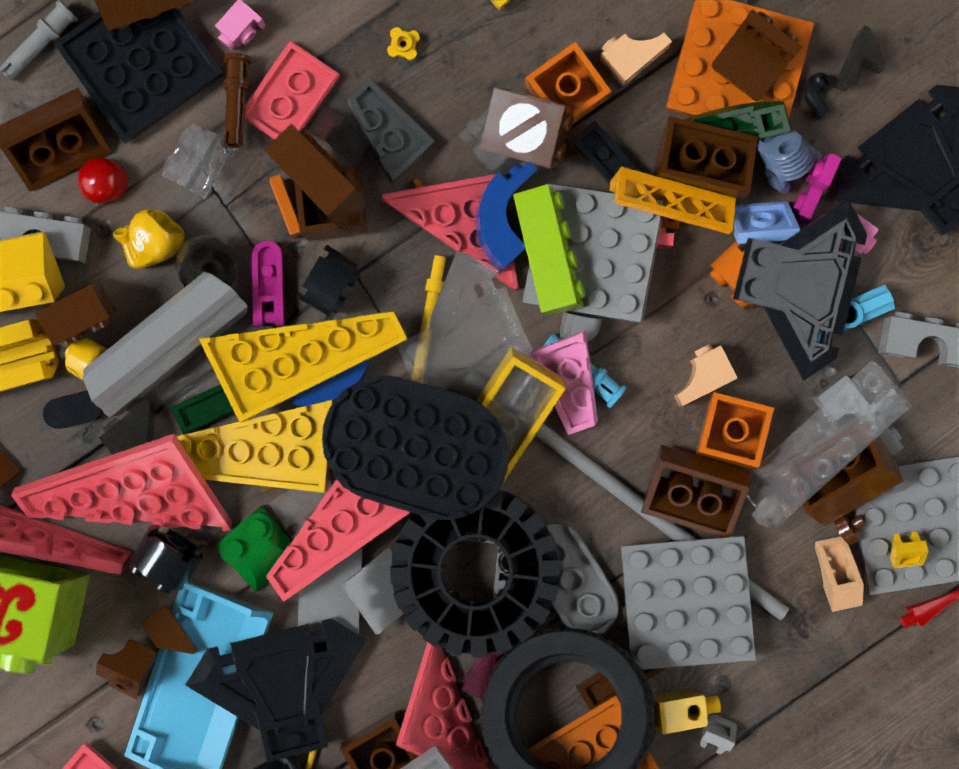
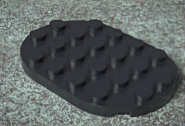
[322,375,509,520]

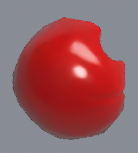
[77,158,128,204]

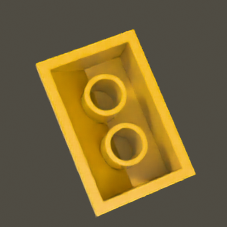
[0,231,65,312]

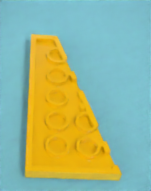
[176,399,335,493]

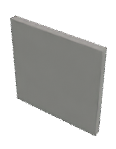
[342,548,403,635]

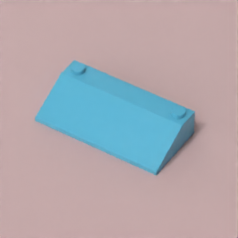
[124,582,273,769]

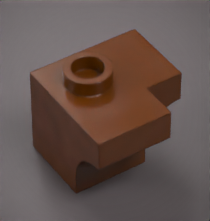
[96,639,157,699]

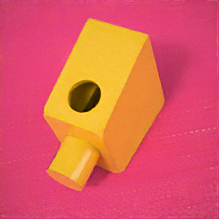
[653,689,721,734]

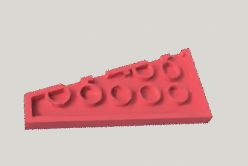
[266,480,411,602]
[0,505,133,575]

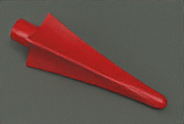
[899,588,959,629]

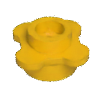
[387,27,420,60]

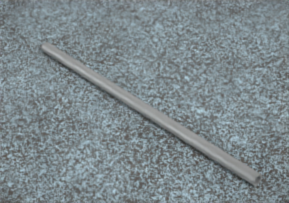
[463,370,789,621]

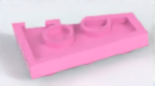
[530,329,598,435]

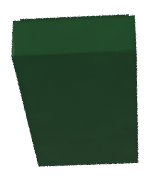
[170,384,234,435]

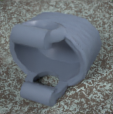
[756,129,822,194]

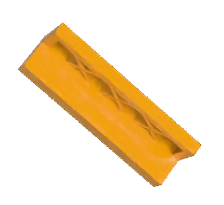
[609,167,736,234]

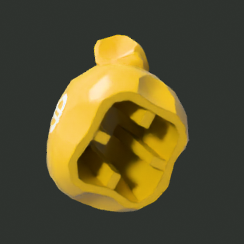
[113,209,185,269]

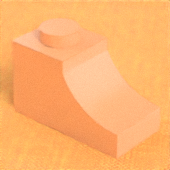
[600,33,672,87]
[674,343,737,406]
[815,536,864,612]

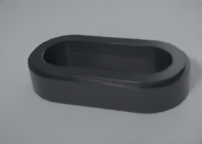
[43,390,104,429]

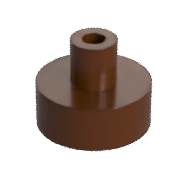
[834,514,867,545]

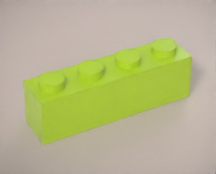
[513,184,585,317]

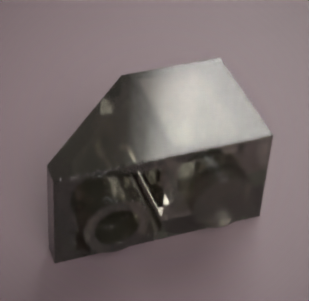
[99,398,156,454]

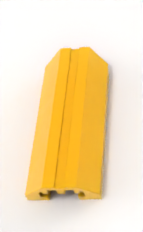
[0,319,59,392]

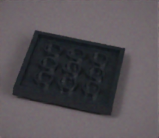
[53,8,225,144]

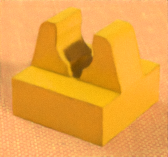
[890,532,929,569]

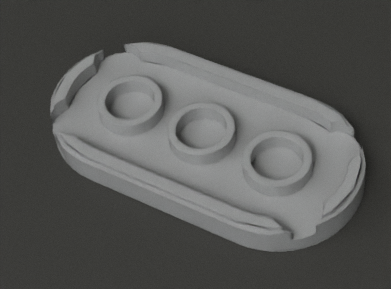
[546,523,619,635]

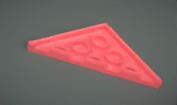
[381,174,519,290]
[396,642,489,769]

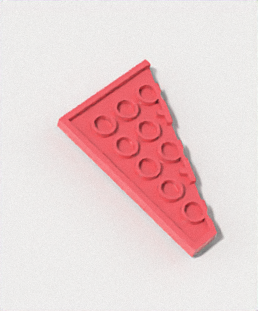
[11,434,232,531]

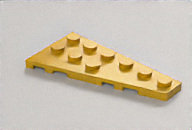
[199,311,408,423]

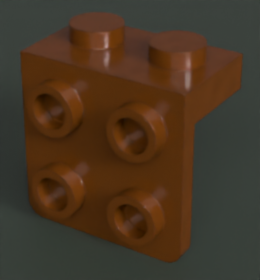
[712,9,802,101]

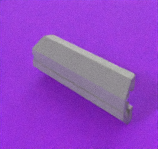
[83,272,248,418]

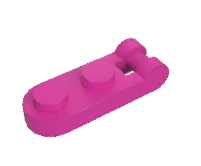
[252,241,285,327]

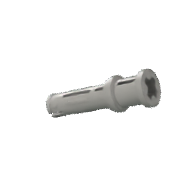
[0,0,79,81]

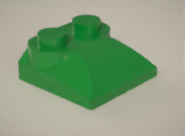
[215,506,293,592]

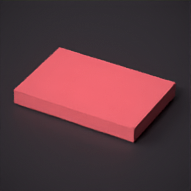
[244,40,341,140]

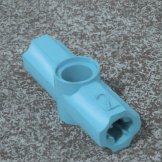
[816,285,896,342]

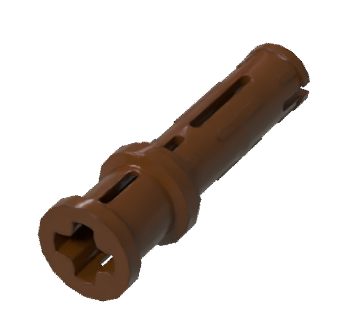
[223,53,252,148]

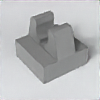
[700,715,737,754]

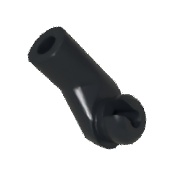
[804,72,831,120]

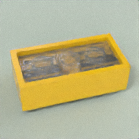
[476,347,566,484]

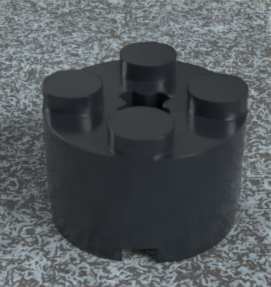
[296,245,361,316]
[129,524,203,594]

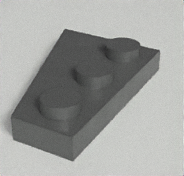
[347,78,435,184]

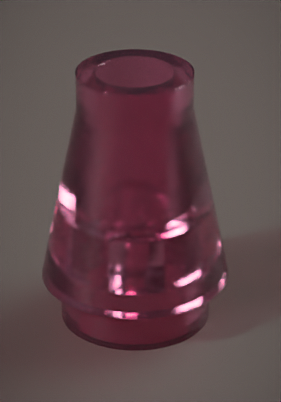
[461,654,496,699]

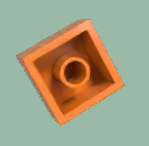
[524,41,612,125]
[696,392,774,470]

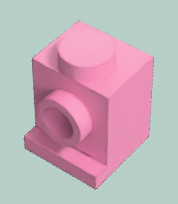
[215,0,266,50]

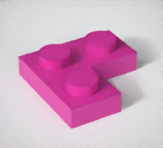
[793,153,842,223]

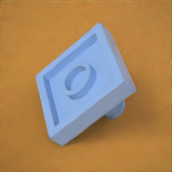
[733,201,800,244]

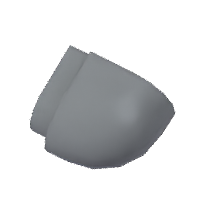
[560,311,602,342]

